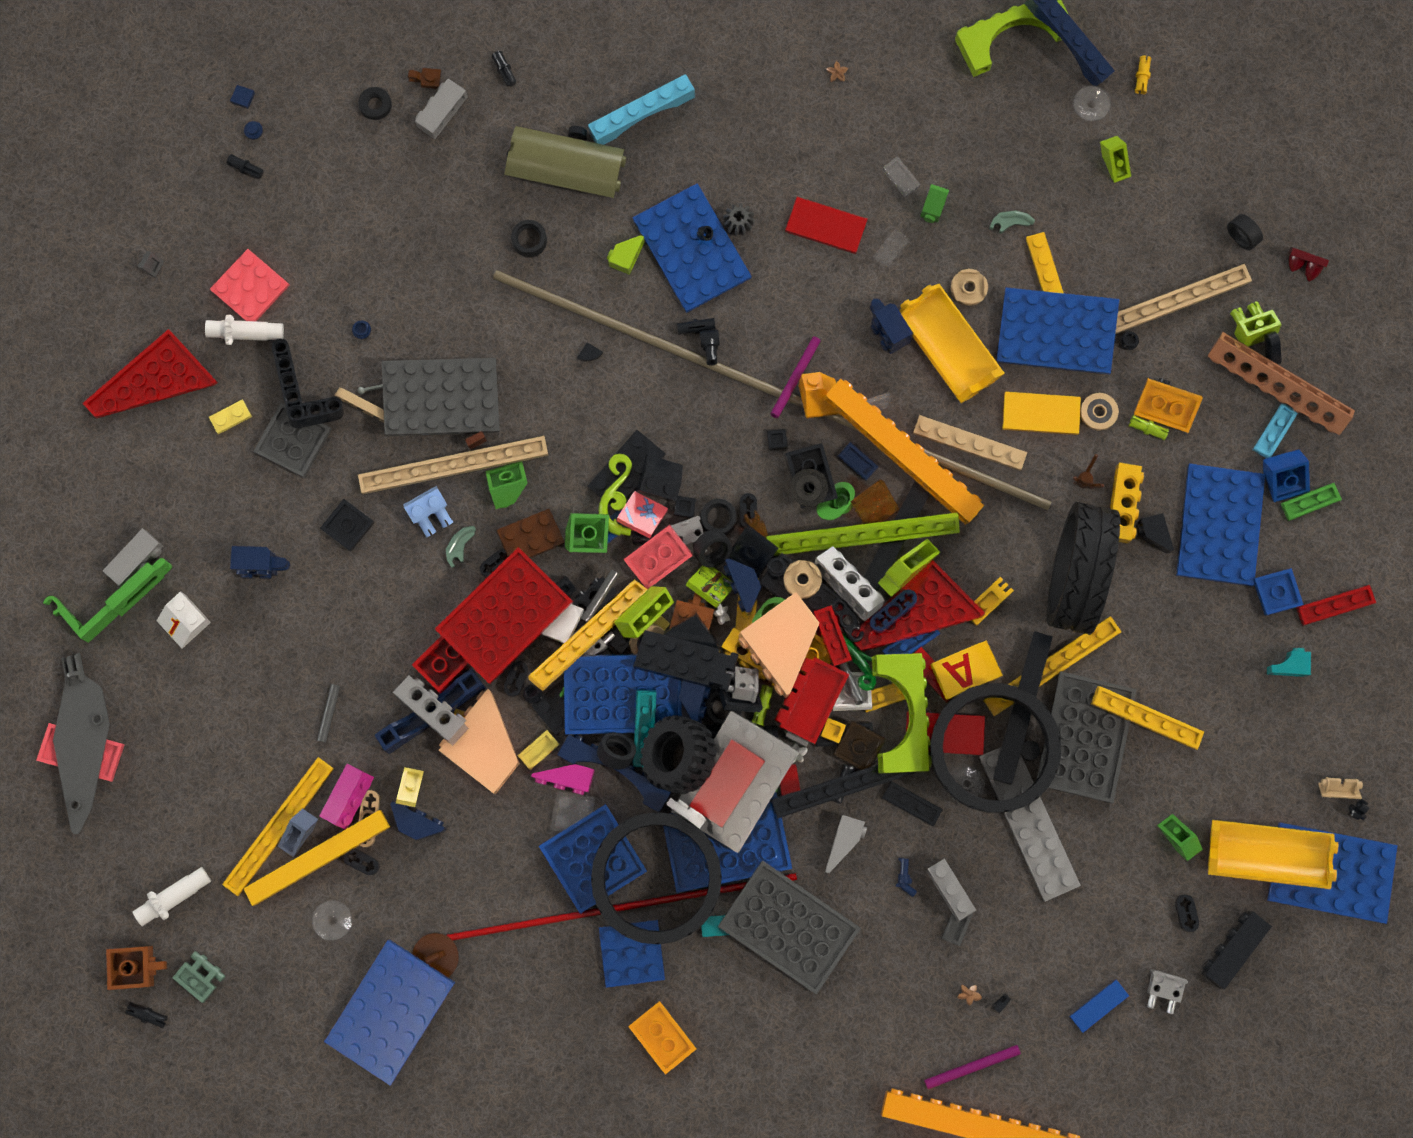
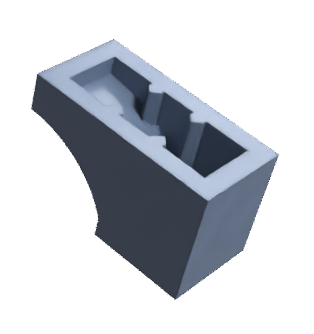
[278,808,318,857]

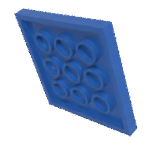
[539,804,647,913]

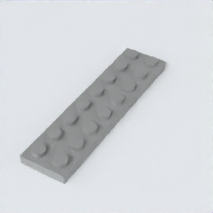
[979,747,1081,902]

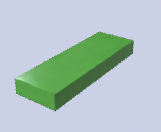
[1281,483,1342,521]

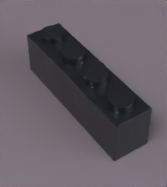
[1201,911,1272,990]

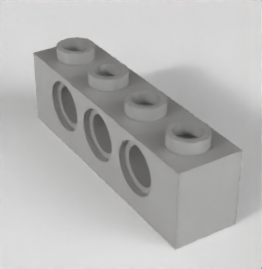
[814,546,885,621]
[393,676,469,746]

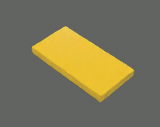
[1002,392,1081,435]

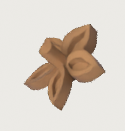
[826,61,848,82]
[958,985,982,1005]

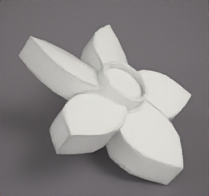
[714,604,730,625]
[793,744,808,763]

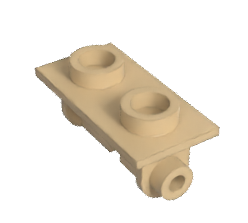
[1318,777,1363,799]

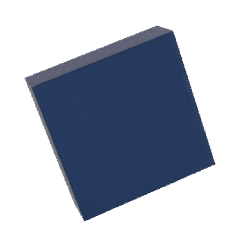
[230,85,255,109]

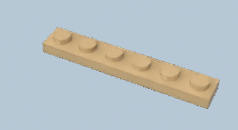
[913,415,1027,471]

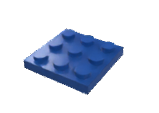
[599,920,665,988]

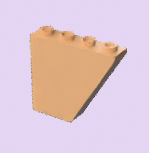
[738,592,819,698]
[439,689,520,794]

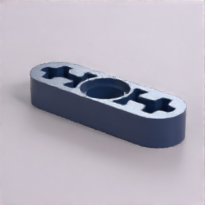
[870,589,917,633]

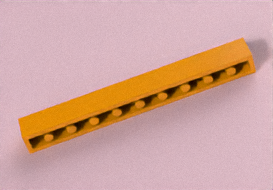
[823,378,984,525]
[881,1088,1080,1138]

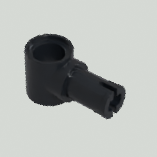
[700,329,720,366]

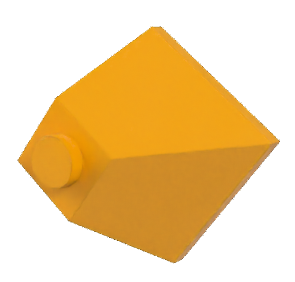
[798,372,839,418]

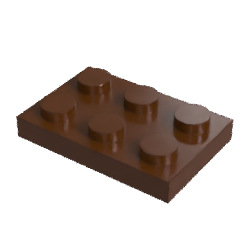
[496,509,565,558]

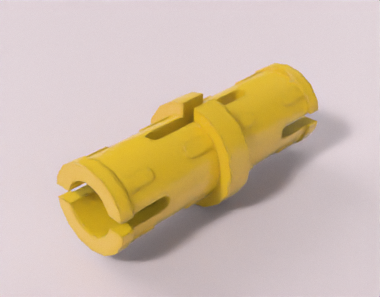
[1135,56,1152,95]

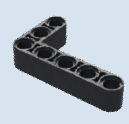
[272,339,344,428]

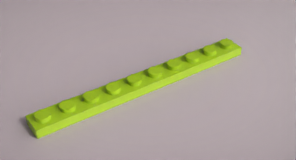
[766,513,960,556]

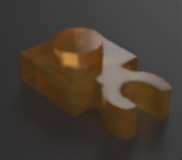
[744,510,768,539]

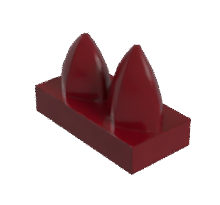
[1288,247,1329,282]

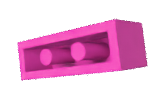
[319,764,374,830]

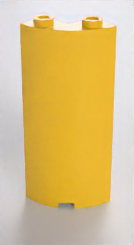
[899,284,1005,403]
[1208,820,1338,889]

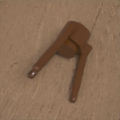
[1073,454,1104,490]

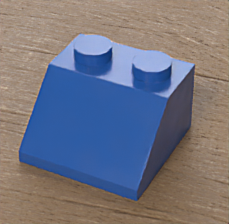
[1263,449,1310,502]

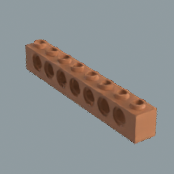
[1208,332,1355,435]

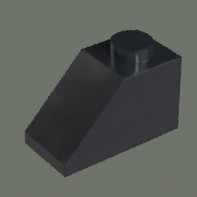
[1136,513,1174,554]

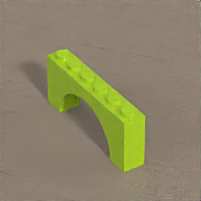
[955,0,1069,77]
[872,653,932,774]

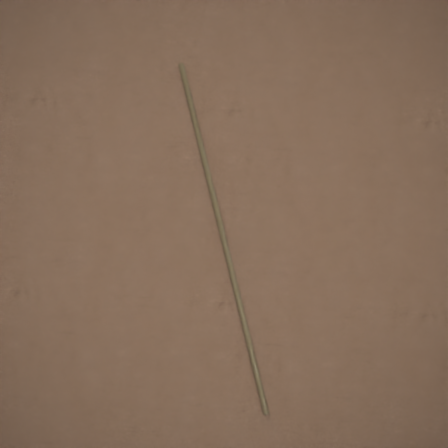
[493,270,1051,510]

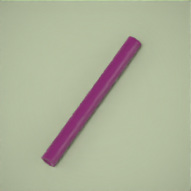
[770,336,821,419]
[924,1045,1021,1090]

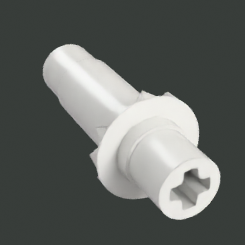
[205,315,284,345]
[132,867,211,926]

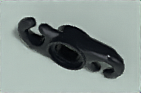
[831,598,864,642]

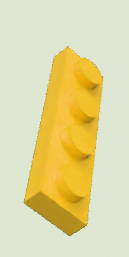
[1026,232,1064,293]

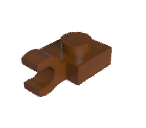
[408,68,441,89]

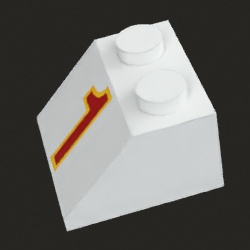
[157,592,211,648]

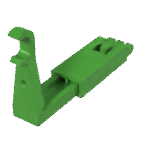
[43,558,172,643]

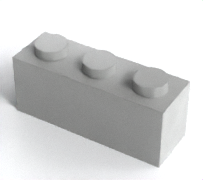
[415,79,468,139]
[103,528,163,587]
[927,859,976,922]

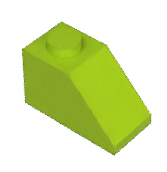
[1100,136,1131,183]
[607,235,645,275]

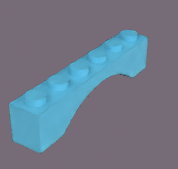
[588,74,695,145]

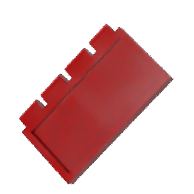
[775,657,849,745]

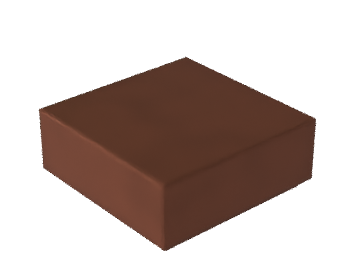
[465,432,487,450]

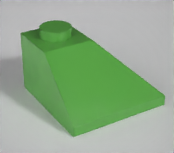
[486,461,528,509]
[565,513,609,553]

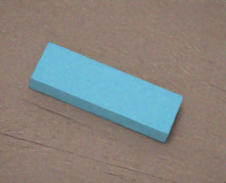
[1252,403,1298,459]

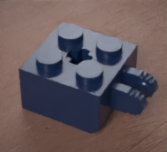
[870,298,913,354]
[230,546,291,579]

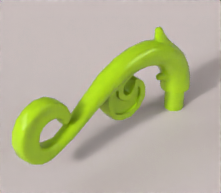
[598,454,632,536]

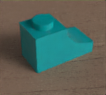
[1267,648,1311,677]

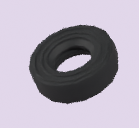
[358,87,392,120]

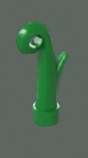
[842,633,876,691]

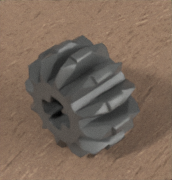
[723,203,755,236]

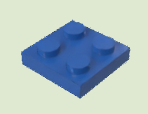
[1254,568,1304,616]

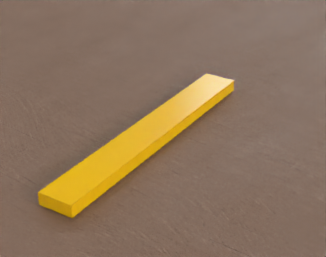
[528,579,648,691]
[983,616,1121,716]
[222,757,334,896]
[243,810,390,906]

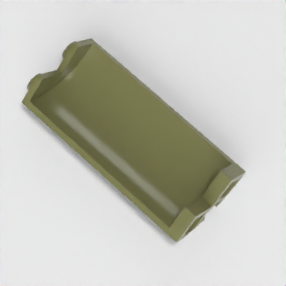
[504,126,627,198]

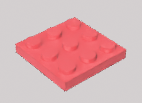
[210,249,290,321]

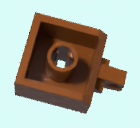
[669,593,714,631]
[106,946,167,990]

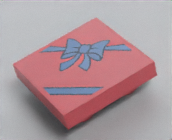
[617,491,668,538]

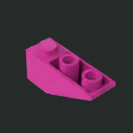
[531,764,595,795]

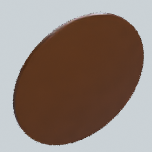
[412,933,459,977]

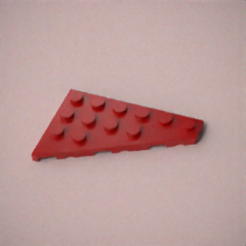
[82,329,218,418]
[852,560,985,652]

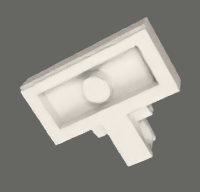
[667,798,706,829]

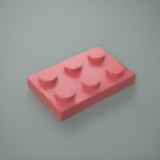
[624,524,693,589]

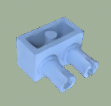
[403,486,453,537]

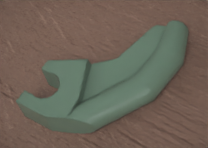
[989,210,1035,234]
[446,526,476,568]

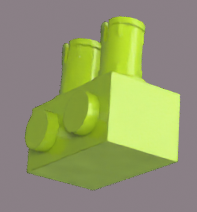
[1230,302,1282,347]

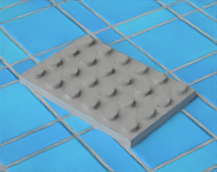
[671,711,799,853]

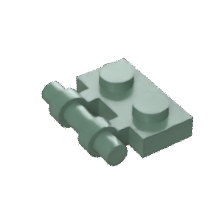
[173,951,226,1003]

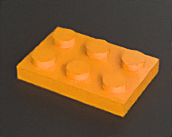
[1134,378,1203,433]
[628,1001,697,1075]

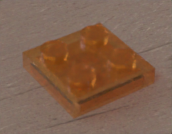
[851,479,899,524]

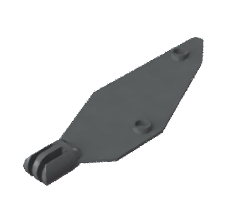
[53,653,110,834]

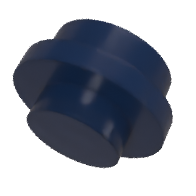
[244,121,263,140]
[352,320,371,339]

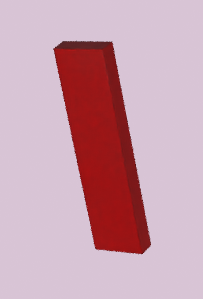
[1296,585,1376,626]

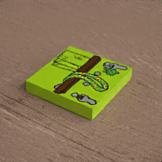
[686,565,733,608]

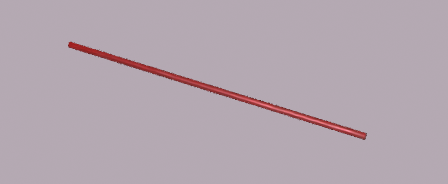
[446,873,797,941]

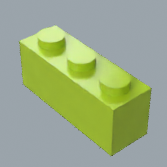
[614,586,674,638]

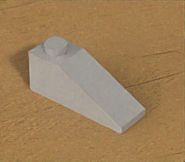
[825,815,867,873]

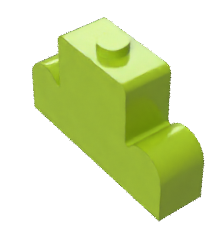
[878,538,940,597]

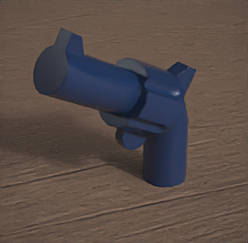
[895,858,917,897]

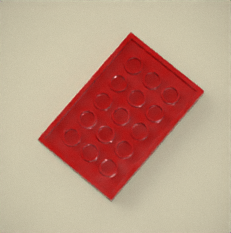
[435,547,573,684]

